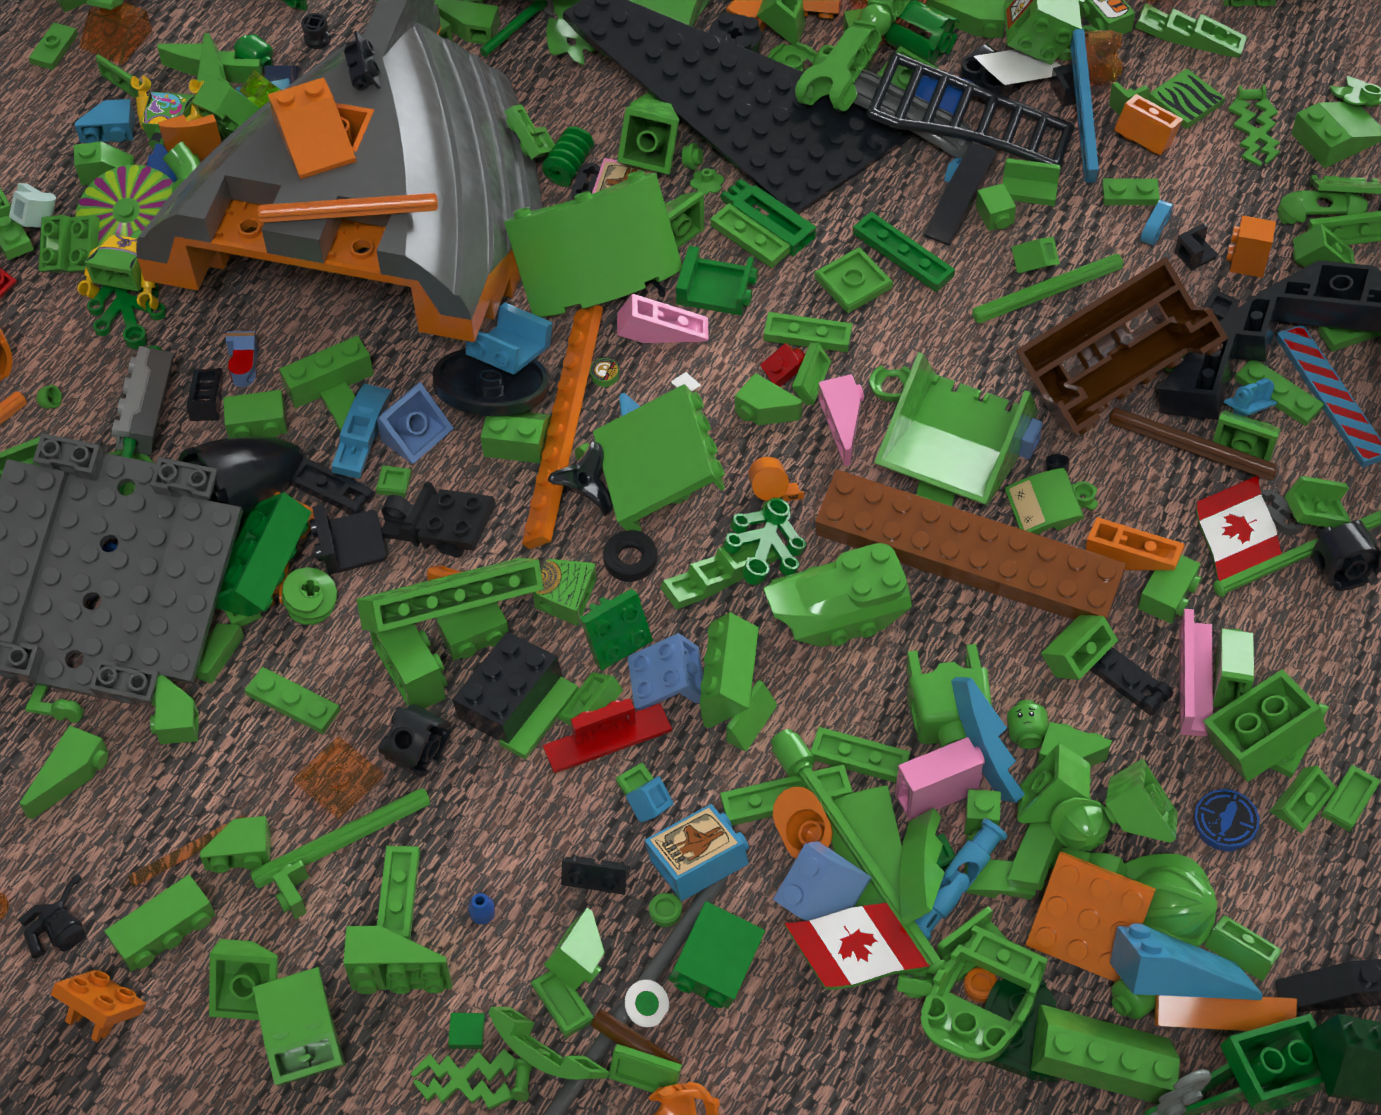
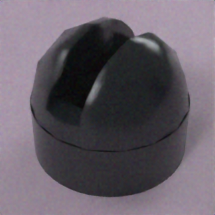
[1045,454,1070,474]

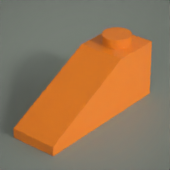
[1086,517,1185,570]

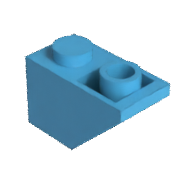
[75,99,135,143]

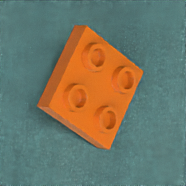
[50,970,146,1042]

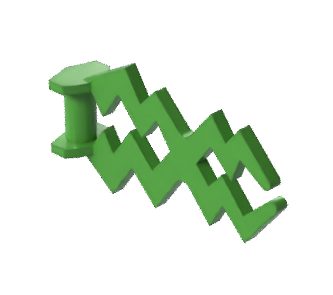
[1228,85,1280,167]
[411,1049,532,1110]

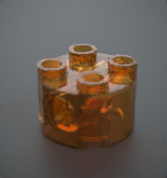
[1084,30,1123,84]

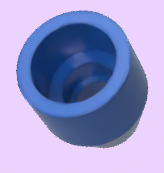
[468,893,495,924]

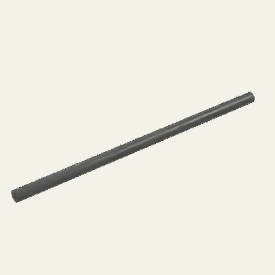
[542,877,728,1115]

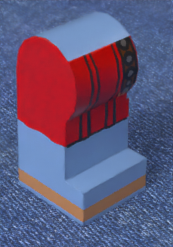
[226,331,258,387]

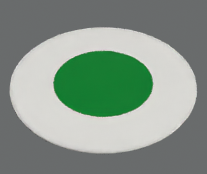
[625,980,669,1027]

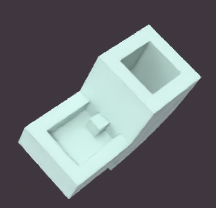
[9,183,56,227]

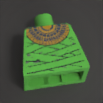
[533,559,597,626]

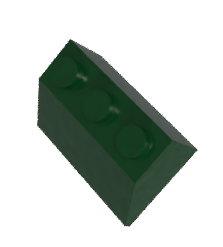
[1309,1014,1381,1105]

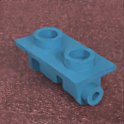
[1224,378,1277,416]

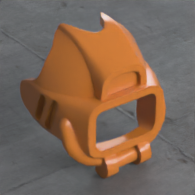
[648,1082,720,1115]

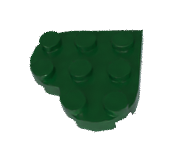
[984,979,1062,1082]

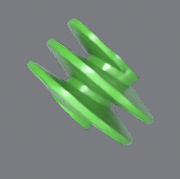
[282,567,337,625]

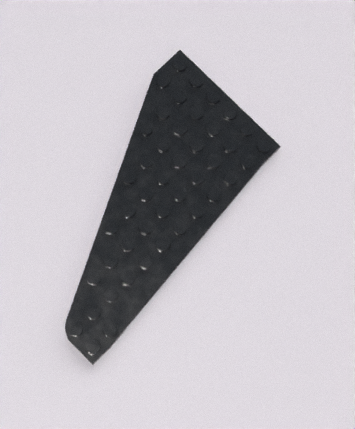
[563,0,912,215]

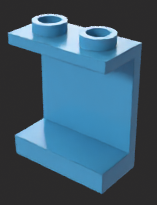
[465,303,553,375]

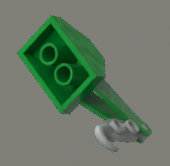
[1143,1014,1325,1115]

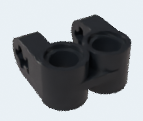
[959,44,1026,105]

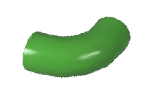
[162,141,199,193]

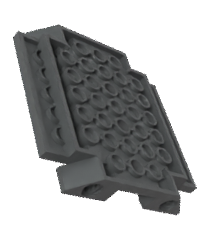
[0,433,243,704]

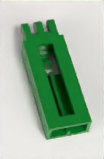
[720,179,816,257]

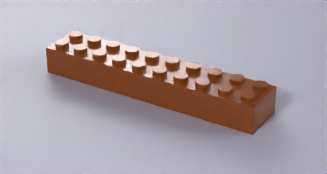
[815,469,1126,621]

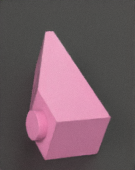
[617,294,709,343]
[818,374,864,466]

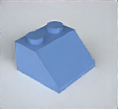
[773,841,872,921]

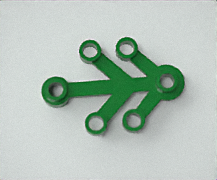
[87,283,166,349]
[723,498,806,585]

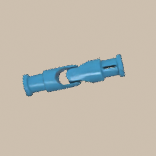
[914,818,1008,941]

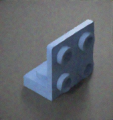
[628,633,703,710]

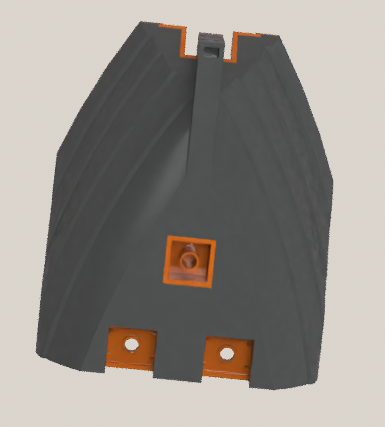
[136,0,543,342]

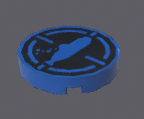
[1193,789,1260,852]

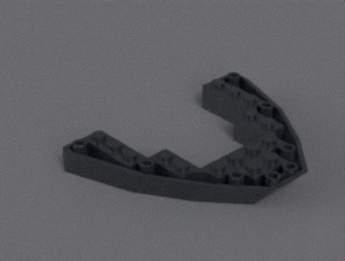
[1158,260,1381,420]

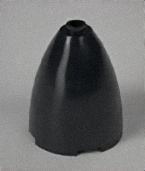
[178,436,303,524]

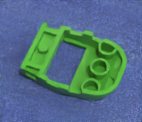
[921,925,1048,1062]

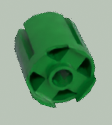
[884,0,960,67]

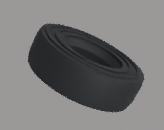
[603,530,657,582]

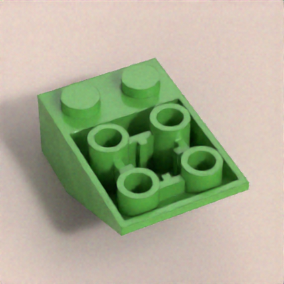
[344,926,453,994]
[253,967,346,1086]

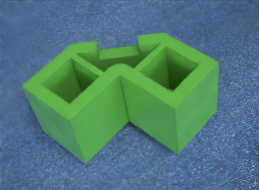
[192,76,261,136]

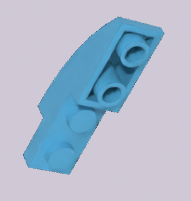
[332,383,392,479]

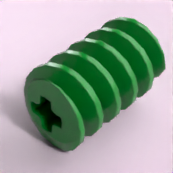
[542,127,594,187]

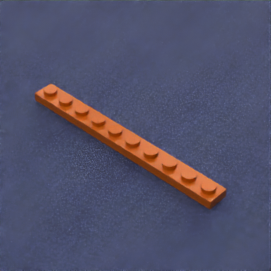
[522,305,603,549]

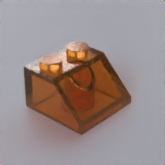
[80,2,152,65]

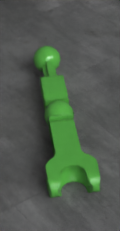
[795,0,911,111]

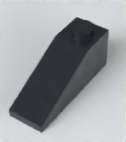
[1275,959,1381,1012]

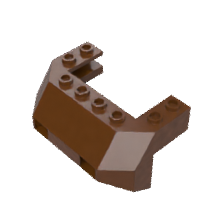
[1016,257,1228,435]

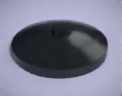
[432,348,549,416]

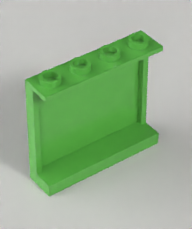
[593,384,725,531]

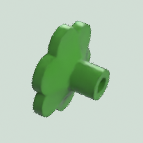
[690,168,724,195]

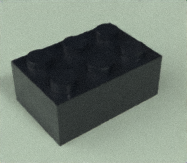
[452,632,563,744]

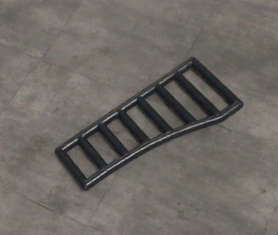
[867,52,1074,168]

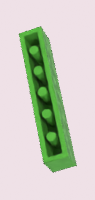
[357,557,544,632]

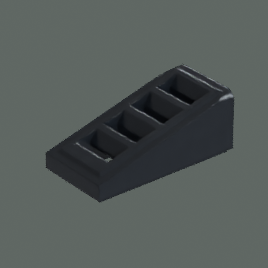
[186,368,223,421]

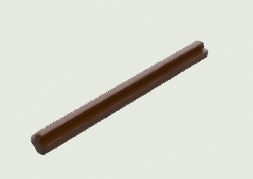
[1109,408,1278,481]

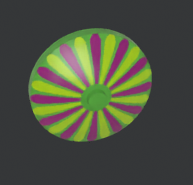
[75,165,174,247]

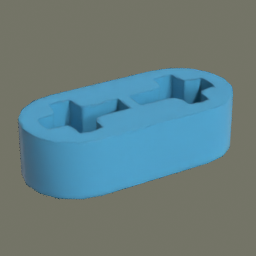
[1140,199,1174,246]

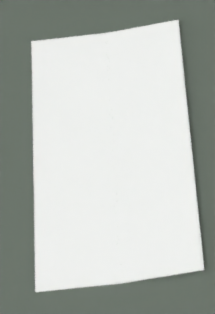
[974,49,1061,85]

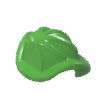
[1124,854,1217,947]

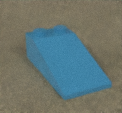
[1110,923,1263,1000]

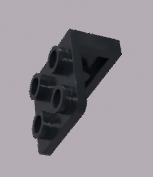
[309,504,387,575]

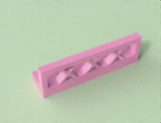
[1179,609,1213,737]

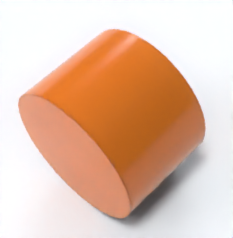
[748,457,789,501]

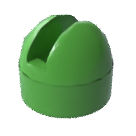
[36,385,62,409]

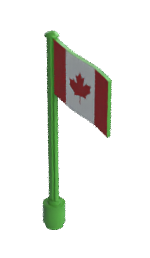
[1196,476,1381,597]
[771,729,946,990]

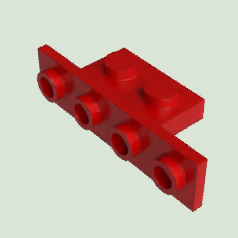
[543,698,672,774]

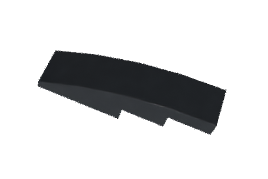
[924,142,997,246]

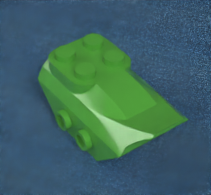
[763,543,912,647]

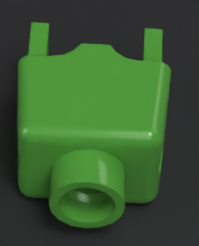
[906,644,992,748]

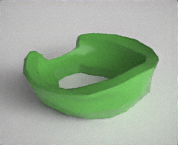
[869,366,911,402]

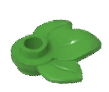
[1330,76,1381,107]

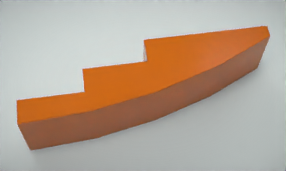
[1155,995,1297,1031]

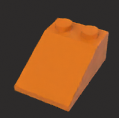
[268,77,356,179]

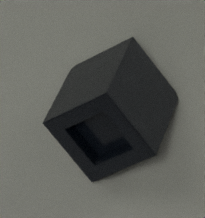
[1050,63,1076,107]
[1174,223,1218,271]

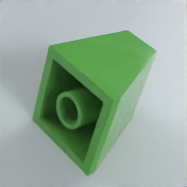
[617,98,679,174]

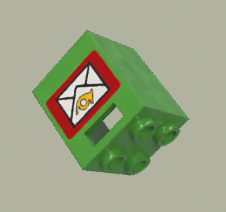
[1003,0,1085,65]

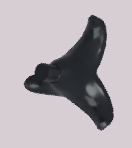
[548,439,613,516]

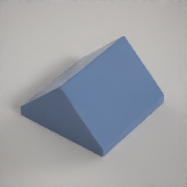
[377,382,454,464]

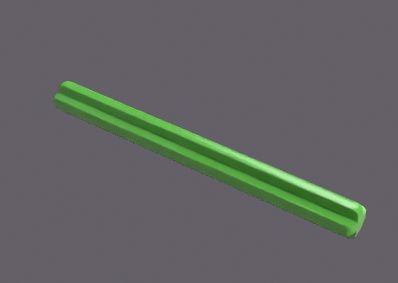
[972,253,1124,324]
[250,788,430,888]

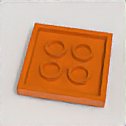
[1025,851,1156,982]

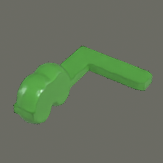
[25,685,85,723]

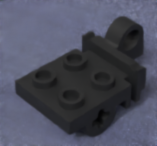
[381,482,496,558]

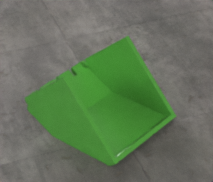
[874,352,1038,506]

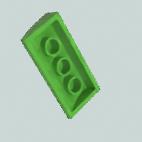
[830,785,902,907]

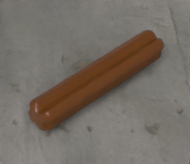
[591,1009,683,1065]

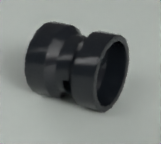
[301,13,330,49]

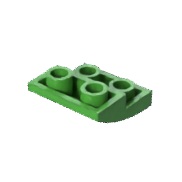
[39,215,100,273]

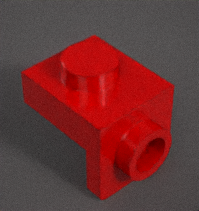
[760,343,805,387]

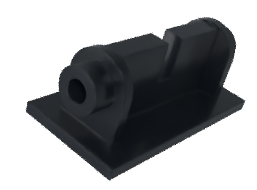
[344,30,381,90]
[561,854,630,895]

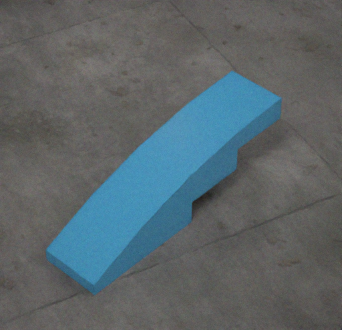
[951,677,1025,803]

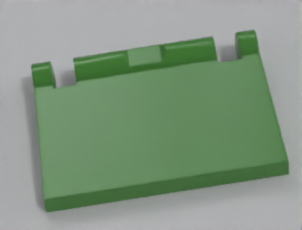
[1310,175,1381,194]

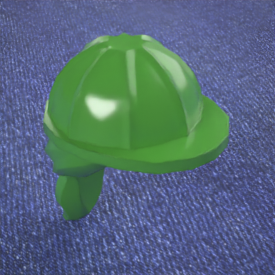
[1050,797,1111,852]

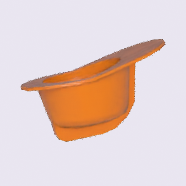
[773,787,833,858]

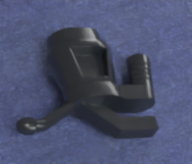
[18,874,85,959]

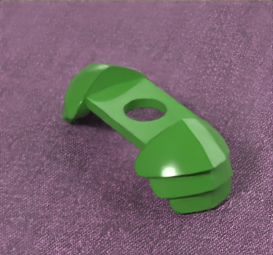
[1277,190,1368,225]

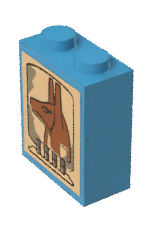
[644,804,749,901]

